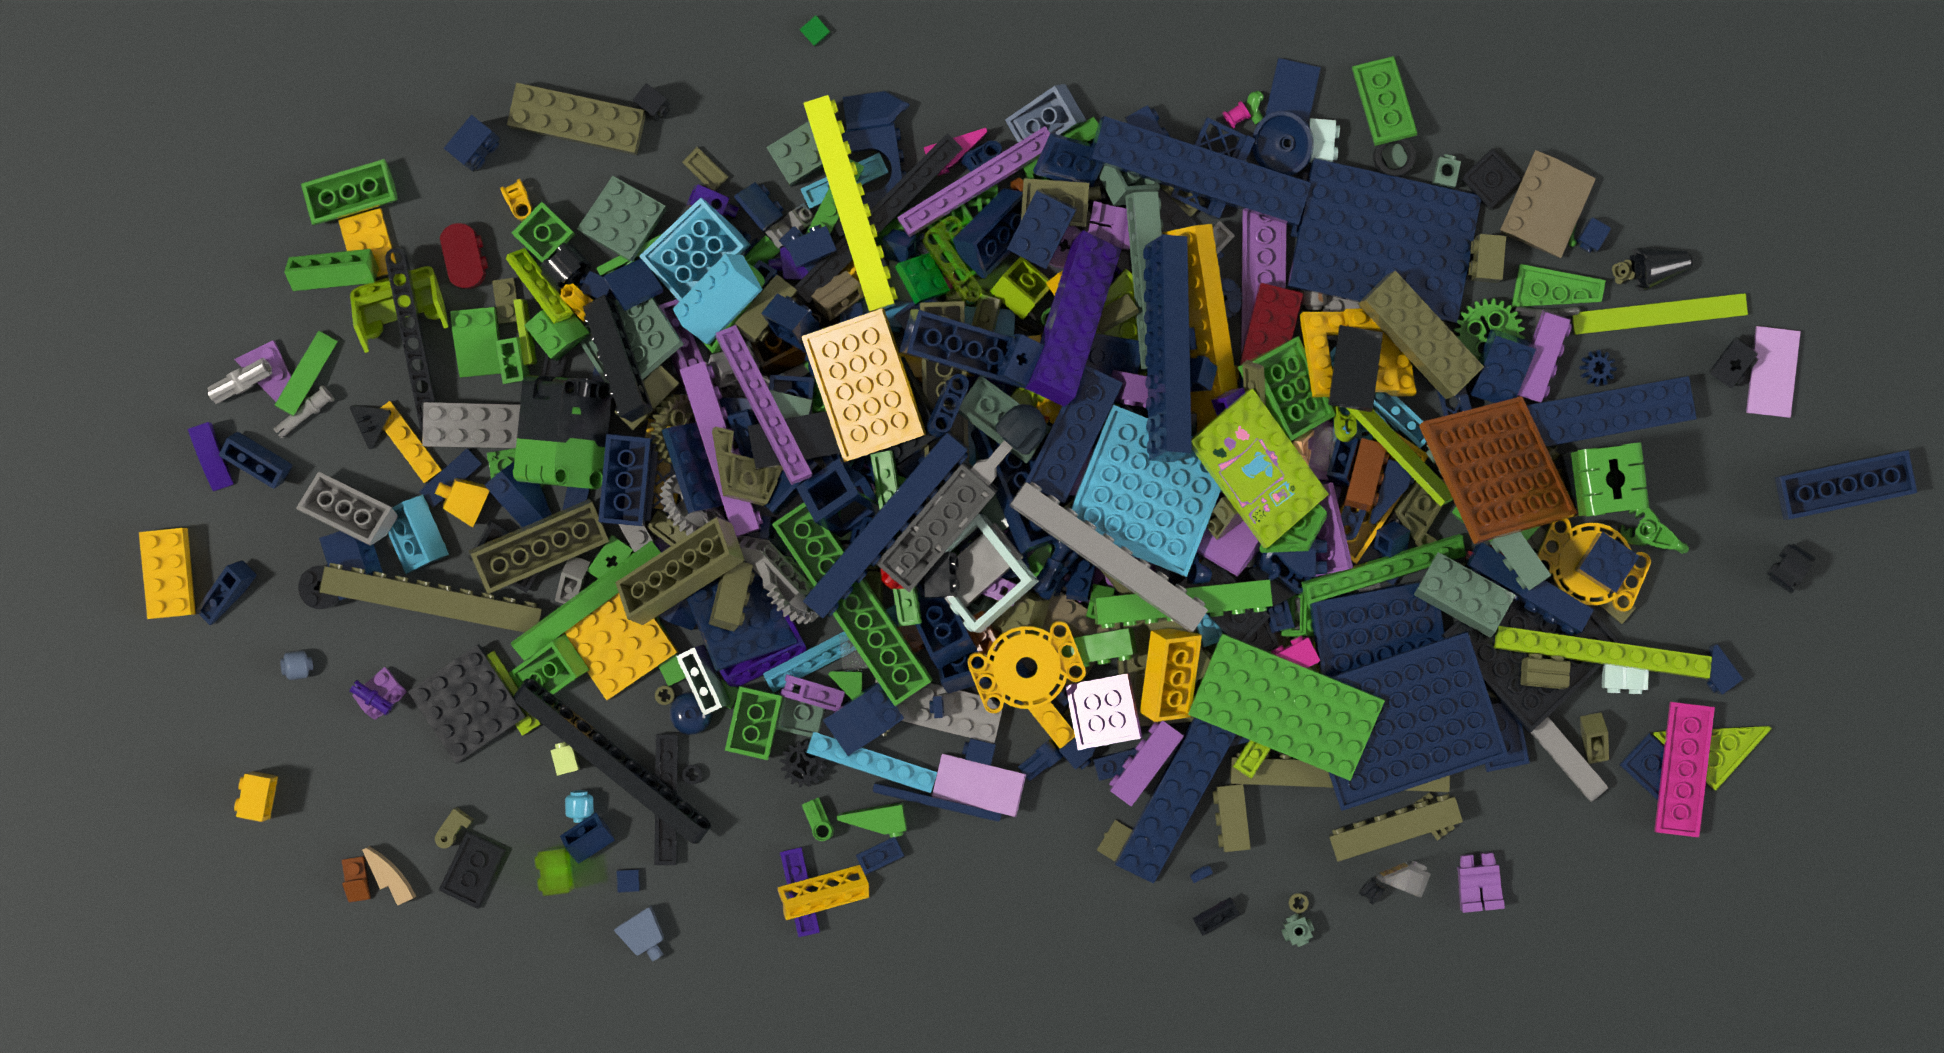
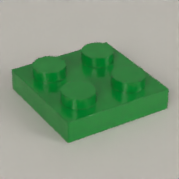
[895,253,950,304]

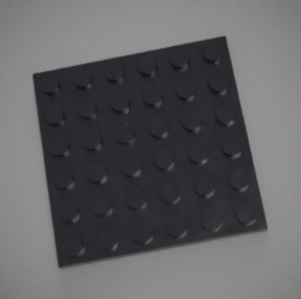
[1441,548,1621,733]

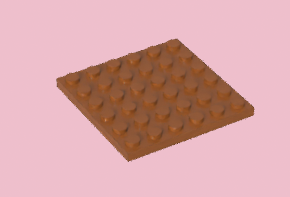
[1419,396,1577,544]

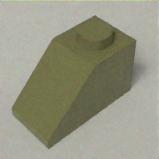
[1580,712,1609,764]

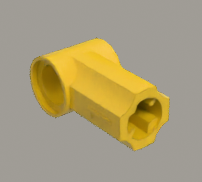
[560,283,593,323]

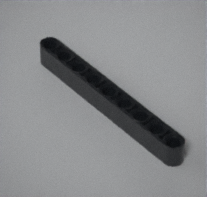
[385,247,437,434]

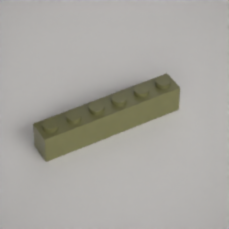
[1329,793,1463,862]

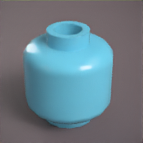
[565,790,594,823]

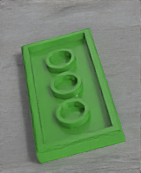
[1352,56,1417,146]

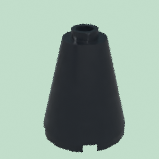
[1629,248,1693,291]

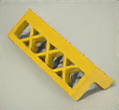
[778,865,869,920]

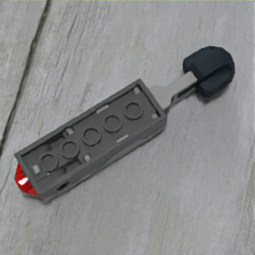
[876,404,1046,593]

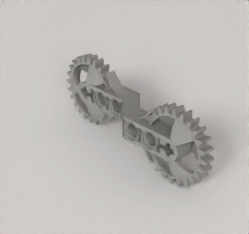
[660,474,819,624]

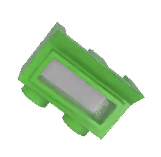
[1282,594,1314,638]

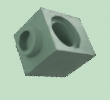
[1432,154,1461,189]

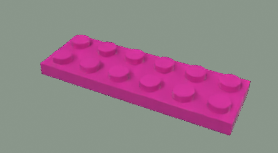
[1654,702,1715,837]

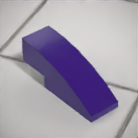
[188,422,234,491]

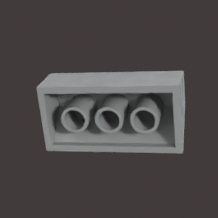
[296,472,398,546]

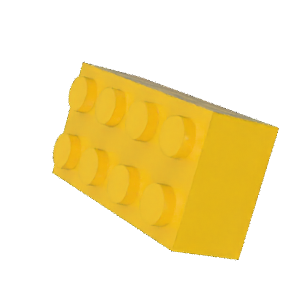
[139,528,196,619]

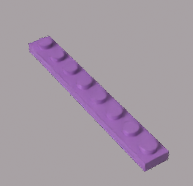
[897,126,1050,237]
[715,325,812,485]

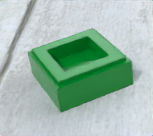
[799,15,830,46]

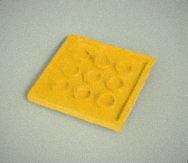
[562,593,679,700]

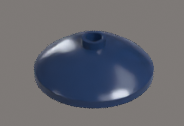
[1252,111,1314,176]

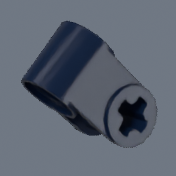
[960,140,1002,172]

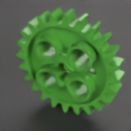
[1453,298,1525,360]

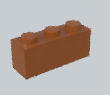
[1344,438,1389,512]

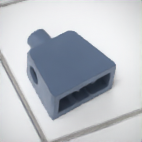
[614,906,664,962]

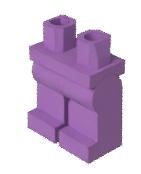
[1088,201,1130,251]
[1457,852,1505,913]

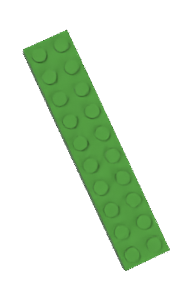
[772,503,933,706]

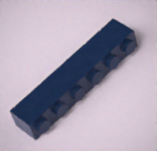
[1464,543,1593,635]

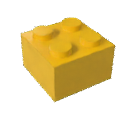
[234,771,278,822]

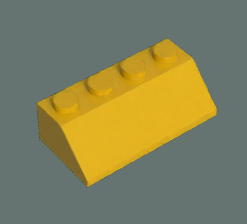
[1140,628,1202,722]

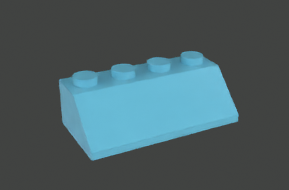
[673,253,763,344]

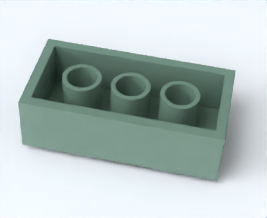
[1414,552,1515,638]

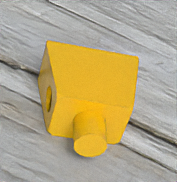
[435,478,489,527]

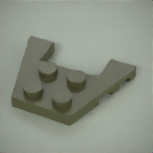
[712,427,783,506]
[1393,478,1447,546]

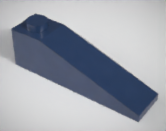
[485,462,552,527]

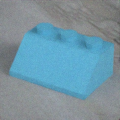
[388,495,449,574]

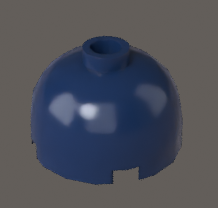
[669,692,713,735]

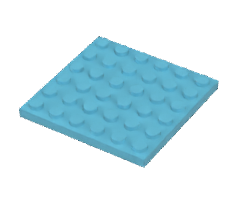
[1071,405,1221,577]

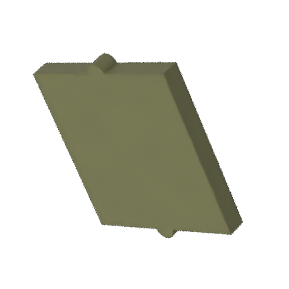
[1097,820,1132,861]

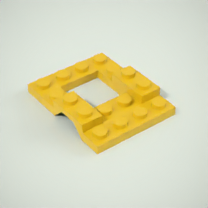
[1300,309,1416,397]

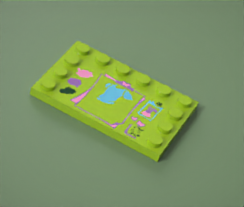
[1191,389,1329,548]

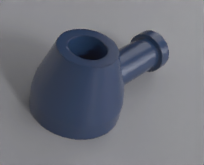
[1188,552,1212,585]

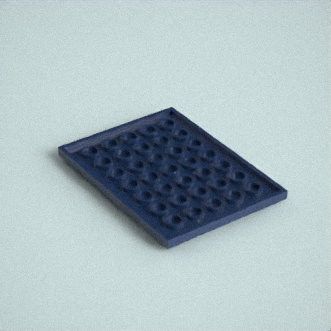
[1287,158,1481,324]
[1328,631,1508,811]

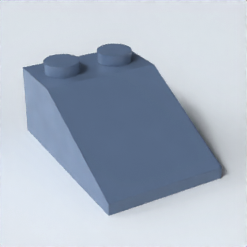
[1005,84,1087,143]

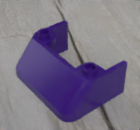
[719,611,806,687]

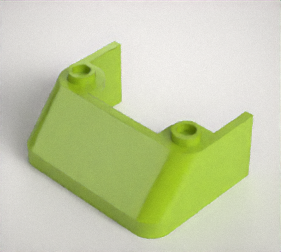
[350,266,448,353]

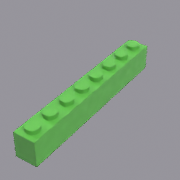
[1093,580,1273,628]

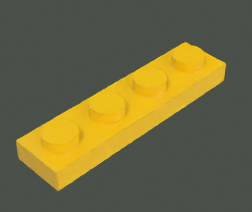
[380,401,442,483]

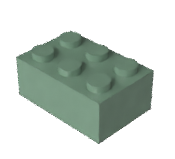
[766,121,823,187]

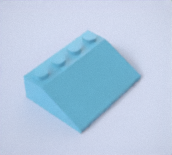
[639,197,750,302]

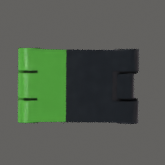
[513,375,612,489]
[1560,442,1650,518]

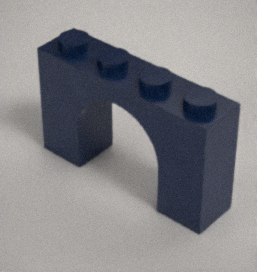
[843,123,910,212]

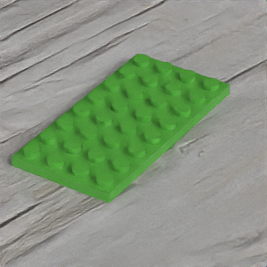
[1188,633,1385,781]

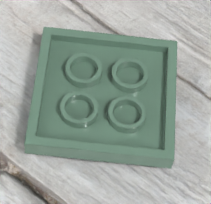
[577,176,667,262]

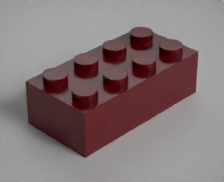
[1238,283,1303,366]

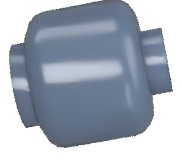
[280,650,313,680]

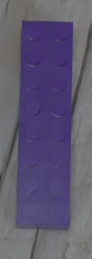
[1025,230,1121,407]

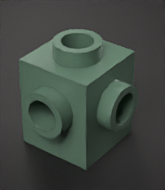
[1281,913,1314,947]

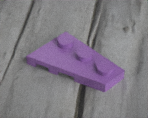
[234,340,292,402]

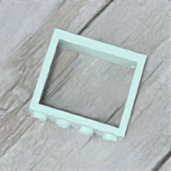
[945,513,1039,633]

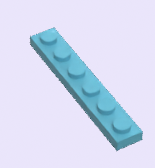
[806,732,937,793]

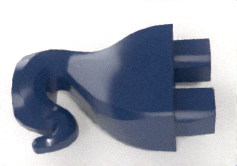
[1260,538,1327,581]

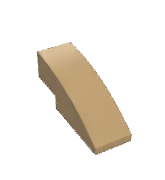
[362,846,416,906]

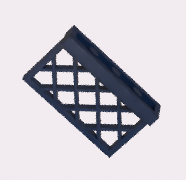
[1170,117,1255,219]

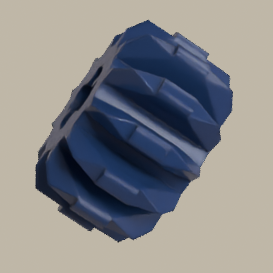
[1579,350,1617,387]

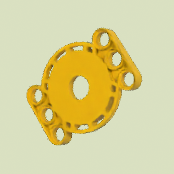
[1537,518,1651,612]
[968,620,1086,714]

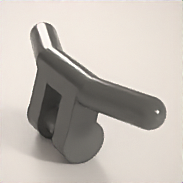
[1515,306,1580,330]

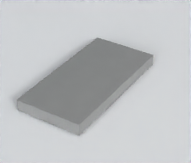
[945,523,1023,607]

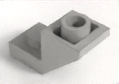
[765,203,815,249]

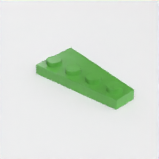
[1511,264,1606,307]

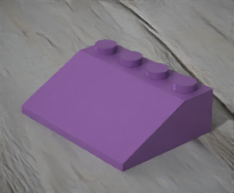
[1197,490,1261,576]

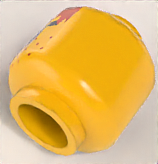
[1036,398,1062,427]

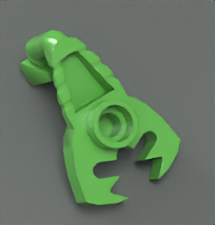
[1621,509,1689,554]

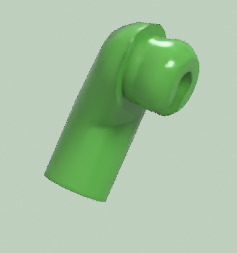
[1245,91,1264,125]

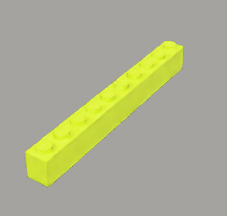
[803,95,898,312]

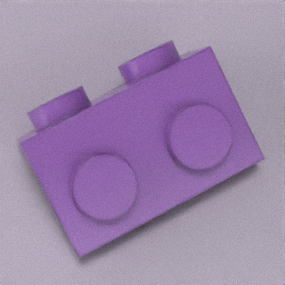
[352,667,407,720]

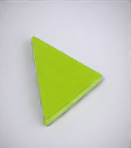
[1652,726,1772,791]

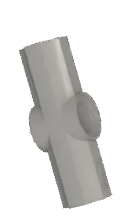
[207,358,272,404]

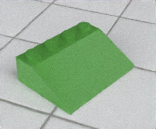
[1238,336,1336,441]

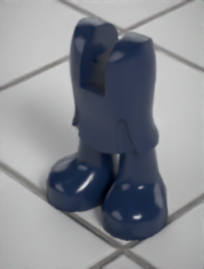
[1032,541,1080,600]

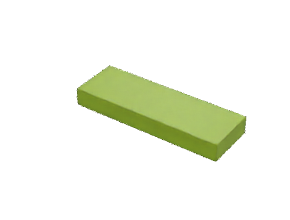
[513,299,537,365]

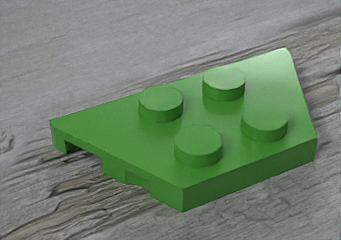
[1259,504,1327,553]

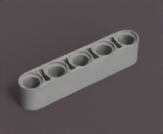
[1531,717,1608,802]

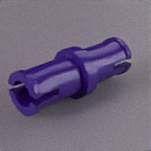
[350,680,394,716]

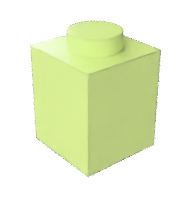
[550,742,580,776]

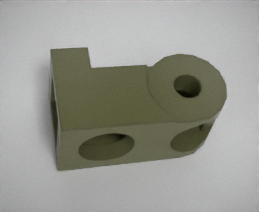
[435,807,474,848]

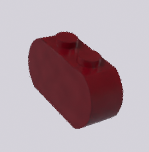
[440,223,488,289]

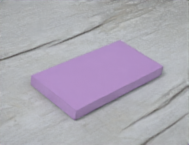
[1746,326,1801,418]
[932,754,1026,817]

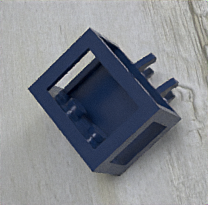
[796,454,880,537]

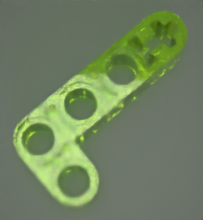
[923,216,982,304]

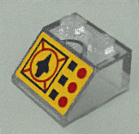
[1376,860,1431,898]

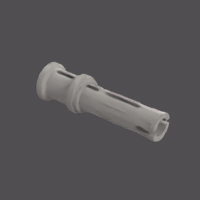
[273,385,334,439]

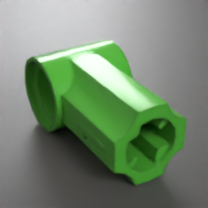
[802,797,834,841]

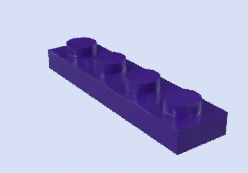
[780,847,820,937]

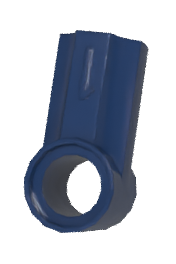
[1018,739,1063,781]

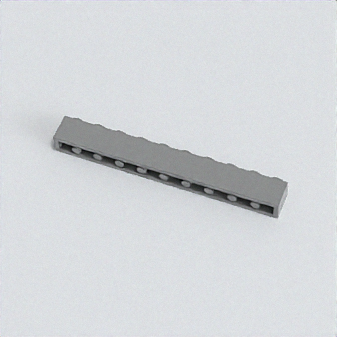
[1009,482,1208,632]

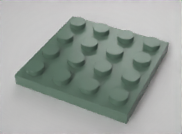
[580,297,684,383]

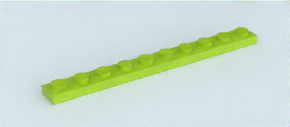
[1494,626,1712,679]

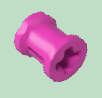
[1222,101,1251,129]

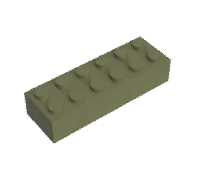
[507,83,646,155]
[1357,271,1484,399]
[469,499,609,594]
[615,517,745,625]

